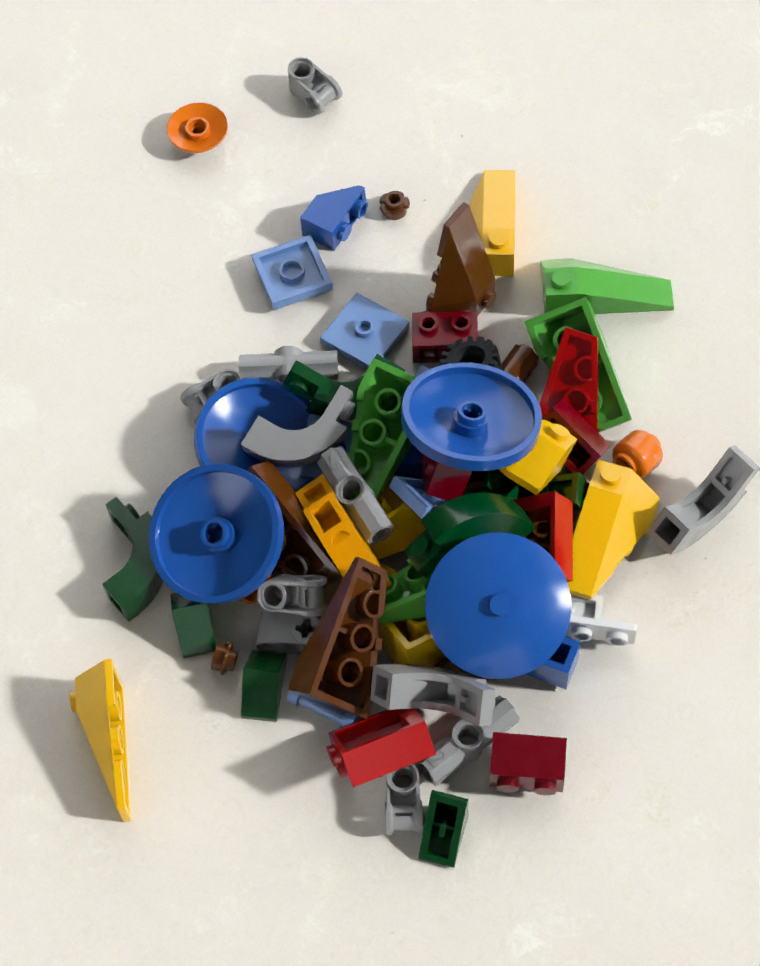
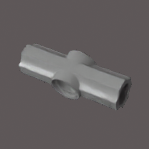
[239,346,339,383]
[317,446,395,545]
[416,695,520,787]

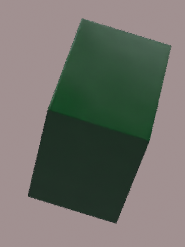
[170,593,217,659]
[241,650,287,722]
[418,790,469,868]

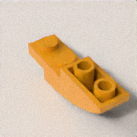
[295,473,392,588]

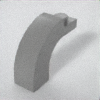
[241,385,356,467]
[646,446,760,555]
[370,664,495,726]

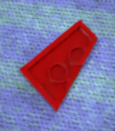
[539,327,598,432]

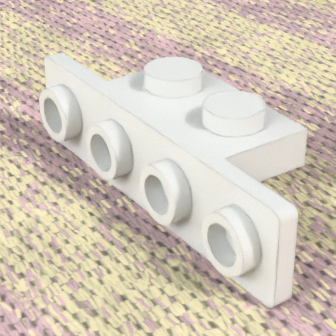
[566,594,637,646]

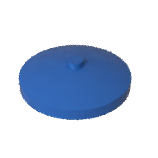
[401,362,542,471]
[194,378,311,492]
[149,464,284,605]
[425,532,571,679]

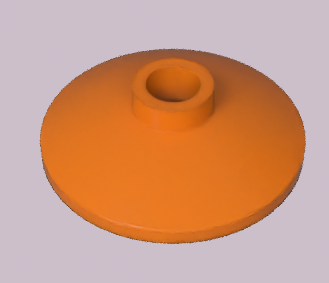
[167,102,228,153]

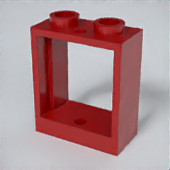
[512,491,573,582]
[326,708,436,788]

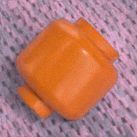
[612,430,663,479]

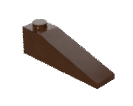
[426,202,497,317]
[247,460,341,589]
[287,557,387,719]

